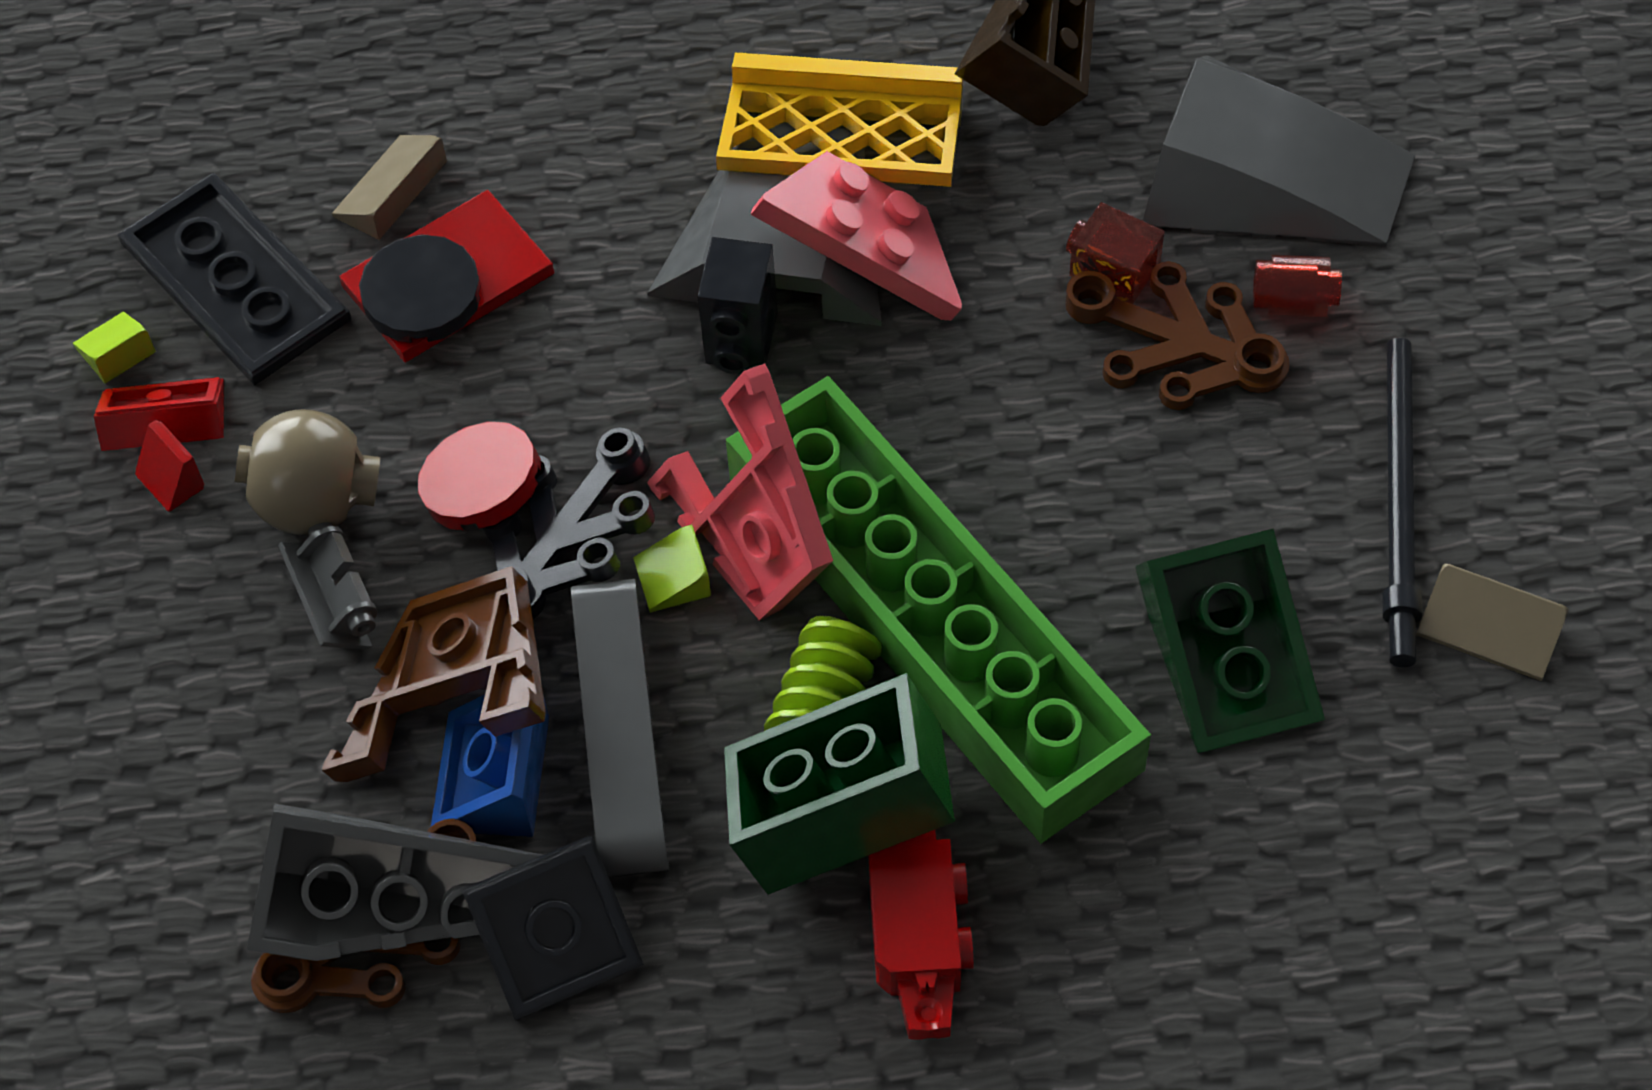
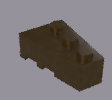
[954,0,1095,126]

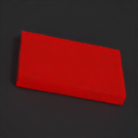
[339,189,555,363]

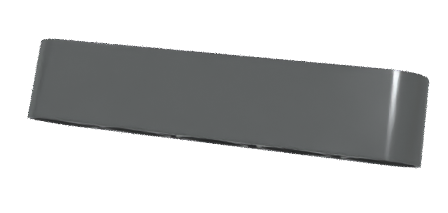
[571,578,669,878]

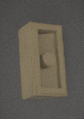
[332,135,447,240]
[1416,564,1569,681]

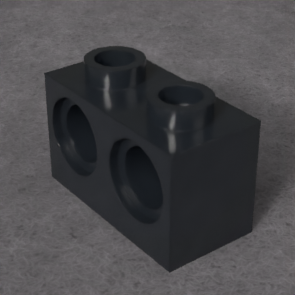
[697,237,778,374]

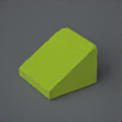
[73,312,156,383]
[633,524,711,613]

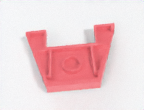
[647,364,833,621]

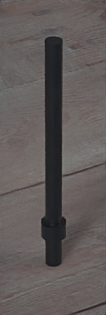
[1382,338,1422,667]

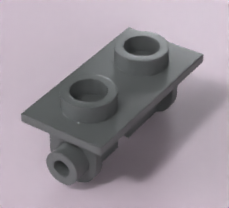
[278,522,378,650]

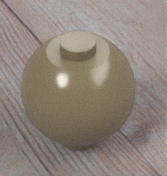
[235,409,381,535]

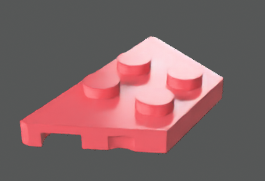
[751,151,962,321]

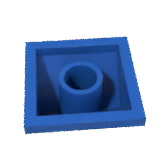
[431,694,549,837]

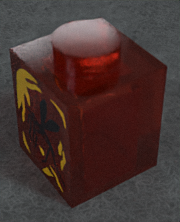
[1066,202,1165,304]

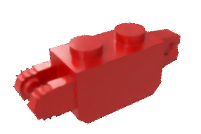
[868,830,974,1040]

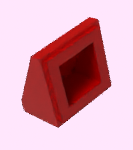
[135,420,205,512]

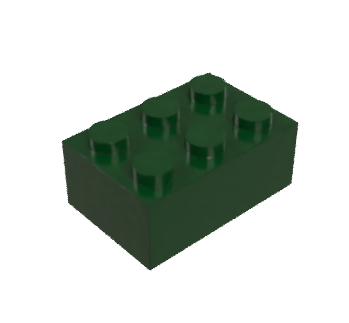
[724,673,955,895]

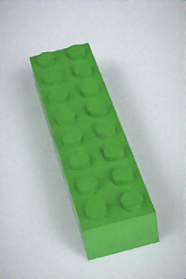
[726,376,1151,844]

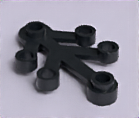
[483,428,655,619]

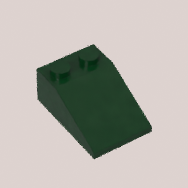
[1135,528,1325,753]

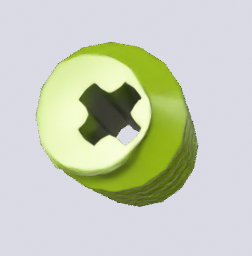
[764,616,882,731]

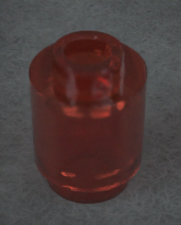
[1253,254,1342,317]

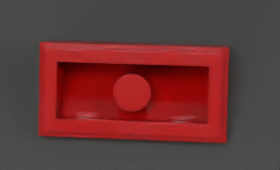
[93,377,224,451]

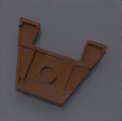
[322,566,546,782]

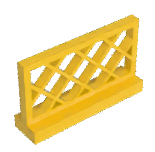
[716,52,963,187]

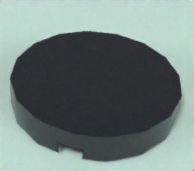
[359,235,481,343]

